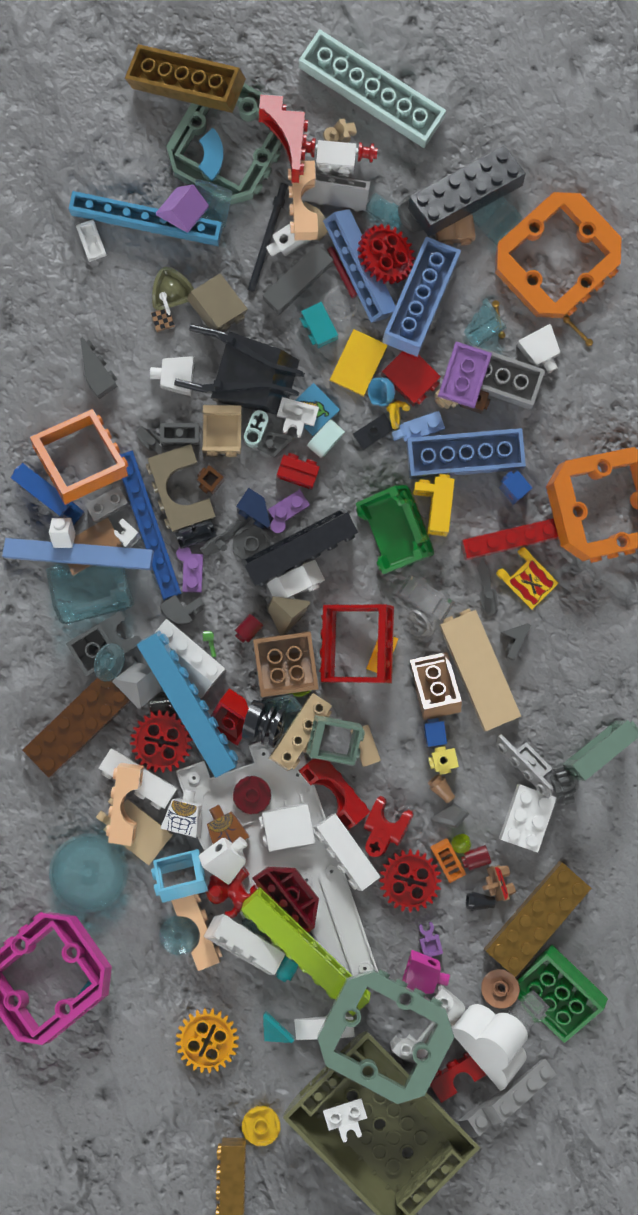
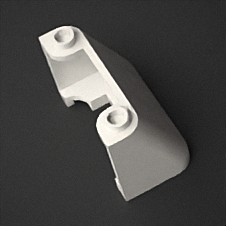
[390,984,465,1064]

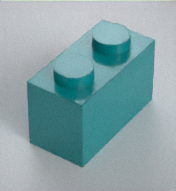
[299,301,338,349]

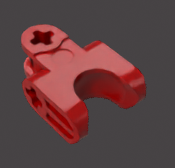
[364,796,414,857]

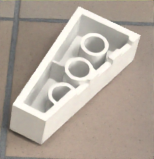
[203,914,285,975]

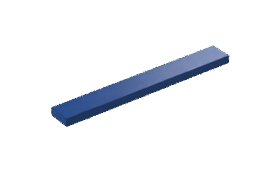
[120,450,182,600]

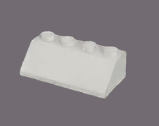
[155,619,226,699]

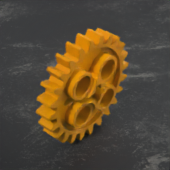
[175,1008,239,1073]

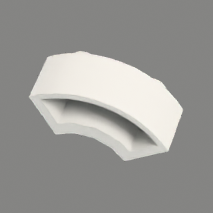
[267,560,325,599]

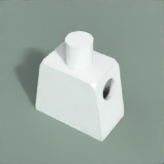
[266,224,312,256]
[516,324,560,373]
[150,356,194,396]
[199,837,247,885]

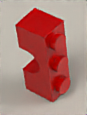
[430,1051,486,1103]

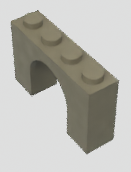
[146,444,216,532]

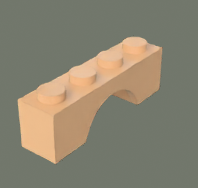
[288,161,318,240]
[106,763,144,846]
[171,894,223,971]

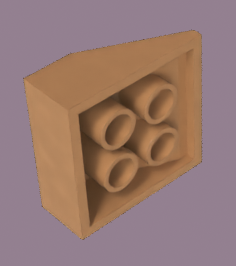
[253,631,319,697]

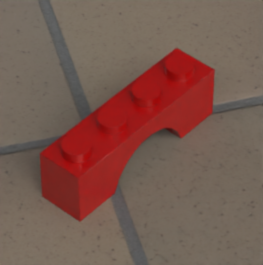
[298,758,370,830]

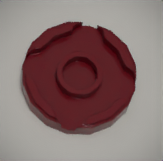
[233,776,272,814]

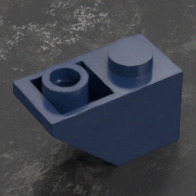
[236,488,270,530]

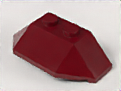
[252,867,319,933]

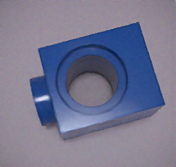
[424,718,447,747]

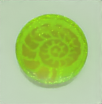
[451,834,472,853]

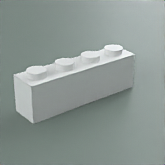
[99,748,178,810]
[314,814,380,891]

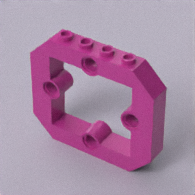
[0,912,112,1045]

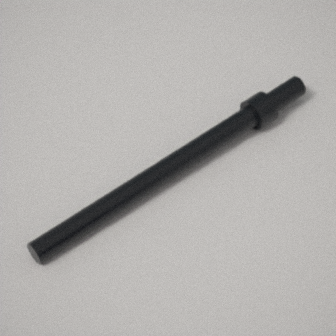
[247,183,288,292]

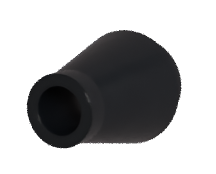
[466,892,496,911]

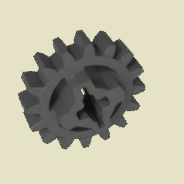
[550,763,576,805]

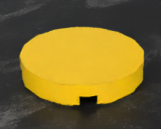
[242,1106,280,1146]

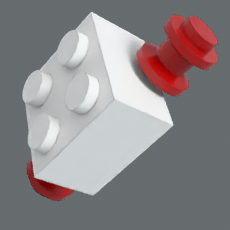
[302,138,378,178]

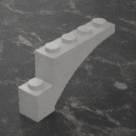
[457,1059,556,1138]

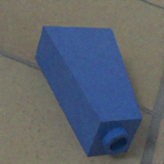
[10,463,84,526]

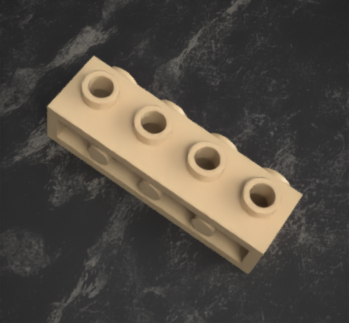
[269,693,332,771]

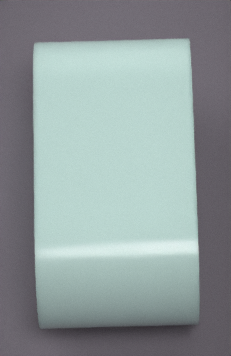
[244,410,269,448]
[307,419,345,459]

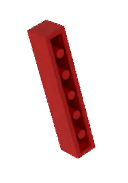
[461,514,575,561]

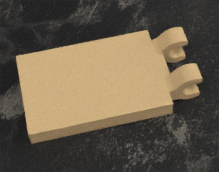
[96,798,173,865]

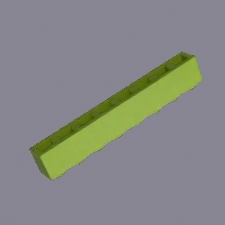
[241,887,371,1016]

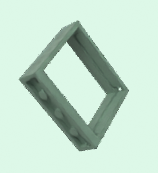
[562,720,638,781]

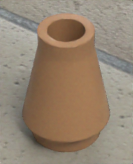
[428,774,455,803]

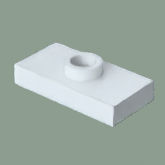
[76,219,107,262]

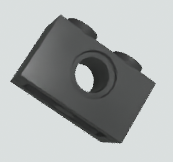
[160,423,200,446]

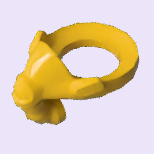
[386,400,410,430]

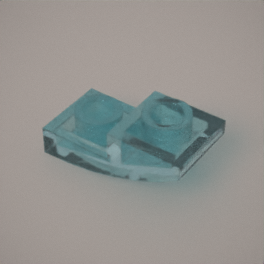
[366,193,402,229]

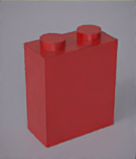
[381,351,441,407]

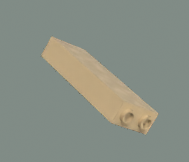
[439,608,521,731]

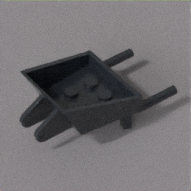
[174,324,305,415]

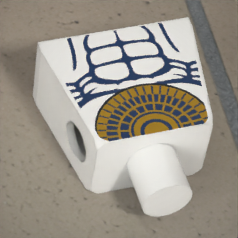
[161,789,202,838]

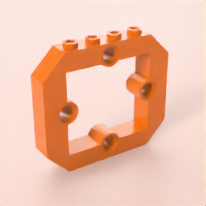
[495,192,622,318]
[546,447,638,563]

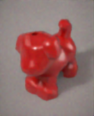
[206,866,259,919]

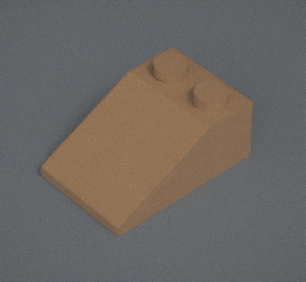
[410,652,462,720]

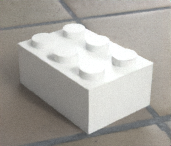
[499,784,557,853]

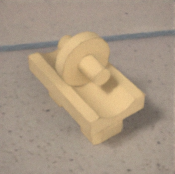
[323,118,357,143]

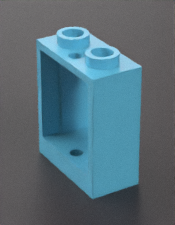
[151,849,208,903]

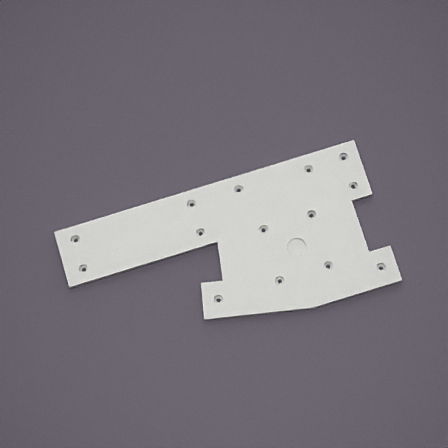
[176,733,378,976]

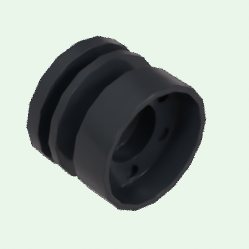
[242,700,286,748]

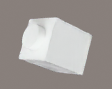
[49,518,76,548]

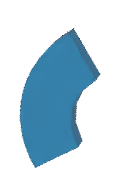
[198,128,223,182]

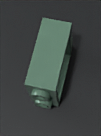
[306,715,365,765]

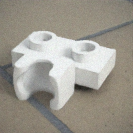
[277,397,319,438]
[323,1099,367,1143]

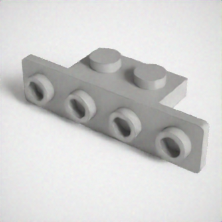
[496,734,554,798]

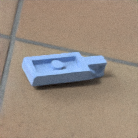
[392,411,445,442]

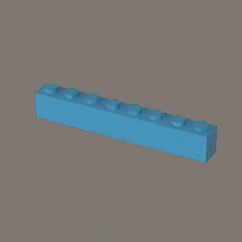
[69,191,223,247]
[137,630,238,778]

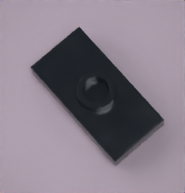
[353,413,395,450]

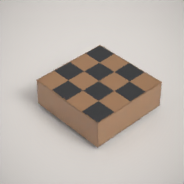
[151,309,175,332]

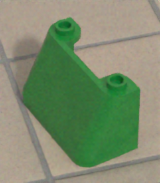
[355,485,434,574]

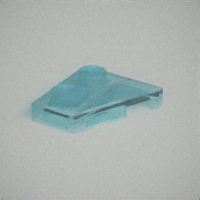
[464,298,507,347]

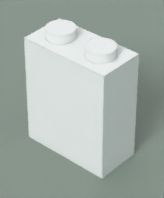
[259,803,315,852]

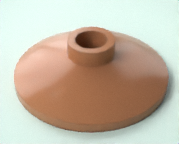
[481,969,520,1009]

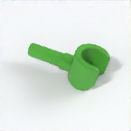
[203,631,216,657]

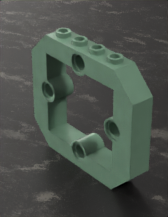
[166,83,283,206]
[317,969,454,1104]

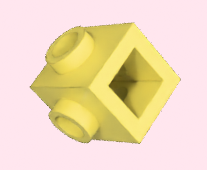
[428,746,459,775]

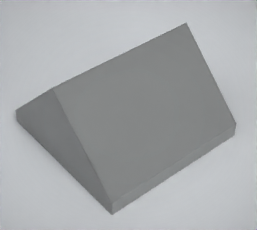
[112,663,162,709]

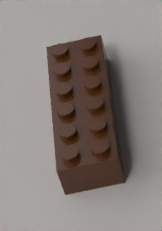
[22,669,131,778]

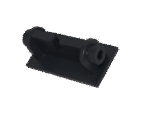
[175,520,217,549]

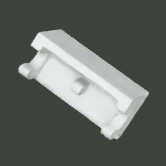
[114,518,141,548]

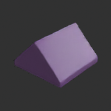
[156,184,209,233]

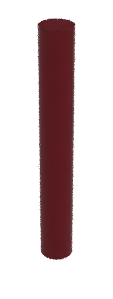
[327,246,358,299]

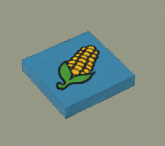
[295,383,340,436]

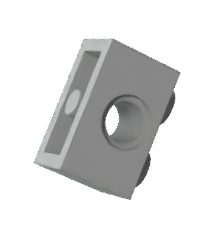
[85,486,130,524]

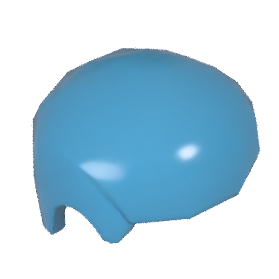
[368,378,396,406]

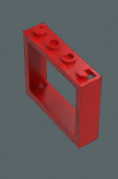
[319,604,394,684]

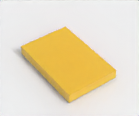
[329,329,388,397]

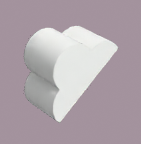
[452,1004,528,1091]

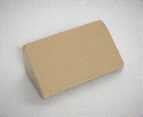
[350,725,381,767]

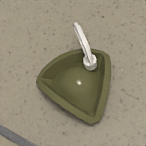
[152,267,194,315]

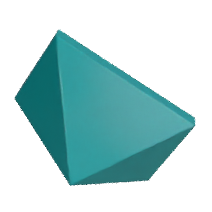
[263,1011,294,1043]

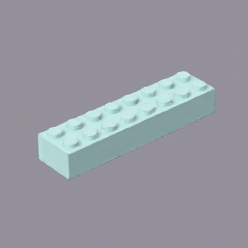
[299,29,446,148]

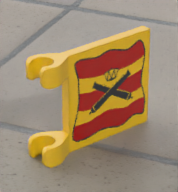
[496,547,559,610]

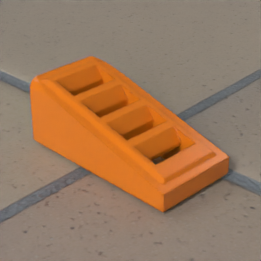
[430,838,467,883]

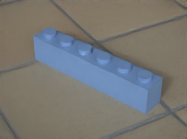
[323,209,396,323]

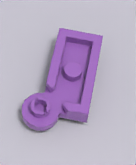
[268,489,310,533]
[176,547,203,593]

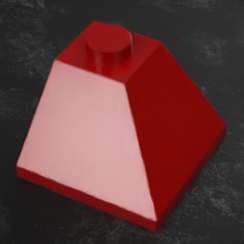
[211,688,249,746]

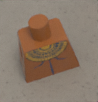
[207,805,250,844]

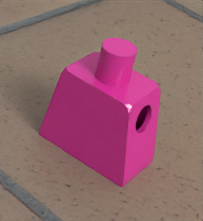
[402,950,450,994]

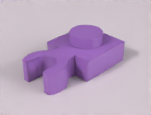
[419,922,443,957]

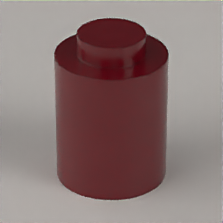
[234,613,264,643]
[461,845,491,871]

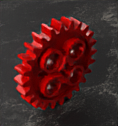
[357,224,416,285]
[130,710,193,773]
[379,849,442,913]

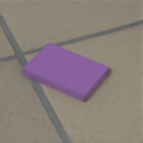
[438,342,492,408]

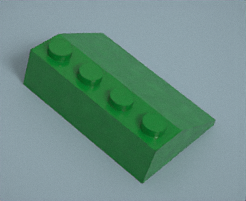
[517,944,608,1043]

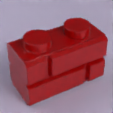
[276,453,320,490]

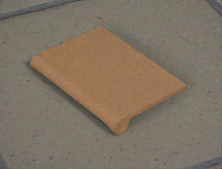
[67,517,123,576]

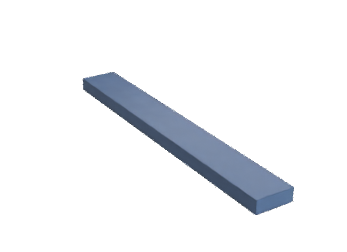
[2,538,154,570]

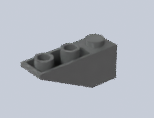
[80,337,118,399]

